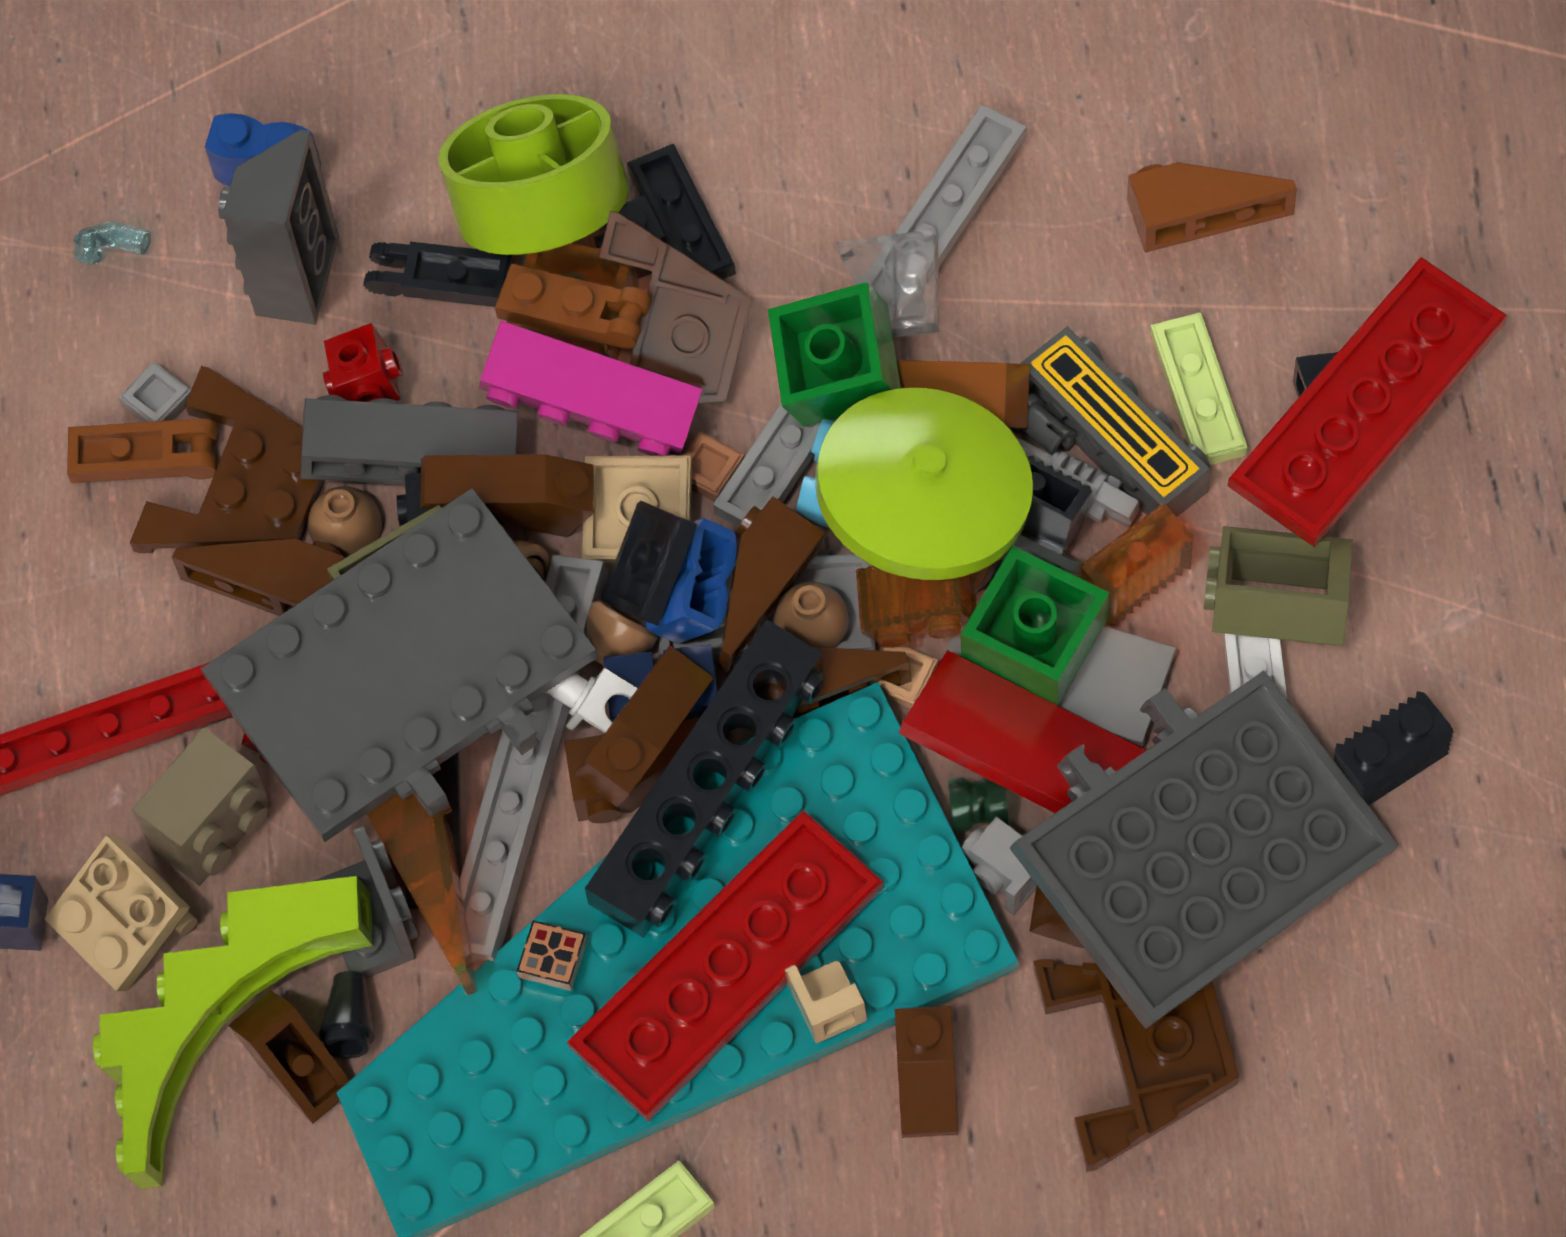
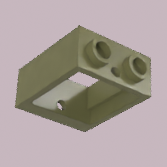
[1203,526,1353,646]

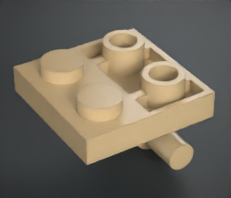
[44,835,197,992]

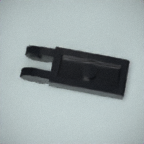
[363,241,514,307]

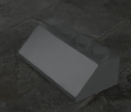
[218,130,339,325]

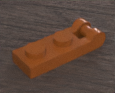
[495,264,652,349]
[67,419,217,483]

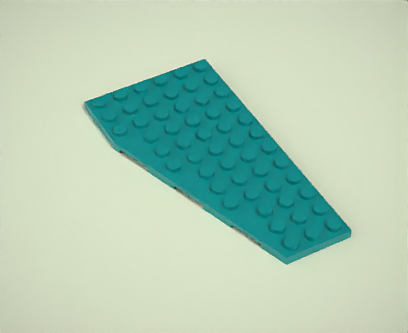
[337,682,1019,1237]

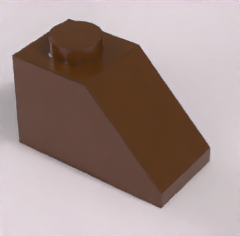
[228,990,350,1124]
[895,1006,958,1138]

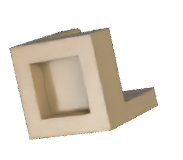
[785,961,867,1044]

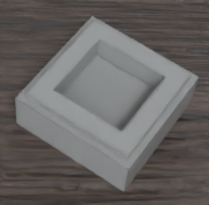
[118,362,191,422]

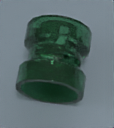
[947,777,1008,833]

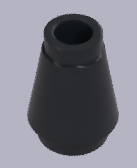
[319,971,375,1059]

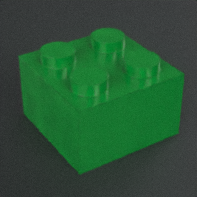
[768,282,901,427]
[961,546,1109,706]

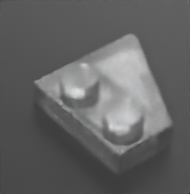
[836,229,940,338]

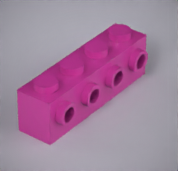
[479,320,702,456]

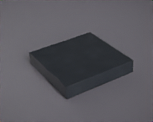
[601,501,697,626]

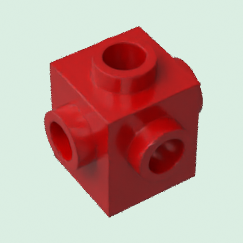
[323,323,403,402]

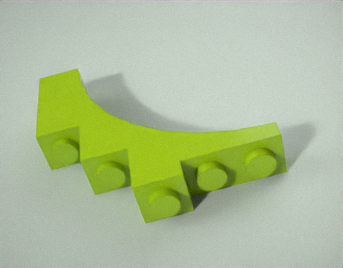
[93,876,373,1189]

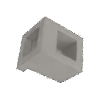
[961,817,1036,916]

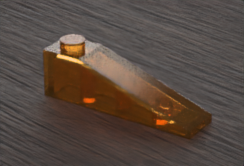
[366,782,477,996]

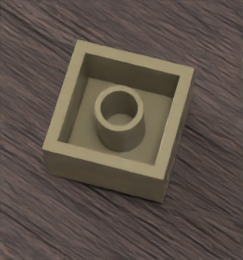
[131,727,270,886]

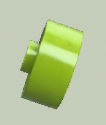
[438,94,629,255]

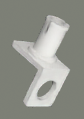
[546,668,637,733]

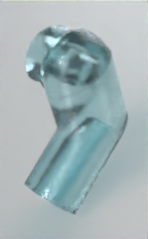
[73,221,151,264]

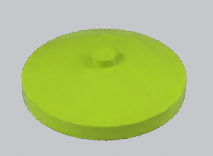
[815,388,1033,580]

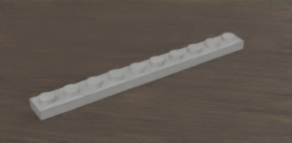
[713,105,1026,527]

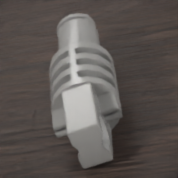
[1015,436,1140,527]

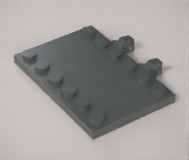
[201,488,597,842]
[1010,670,1399,1029]

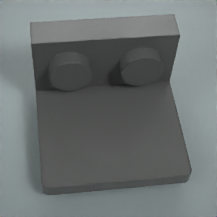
[314,826,419,978]

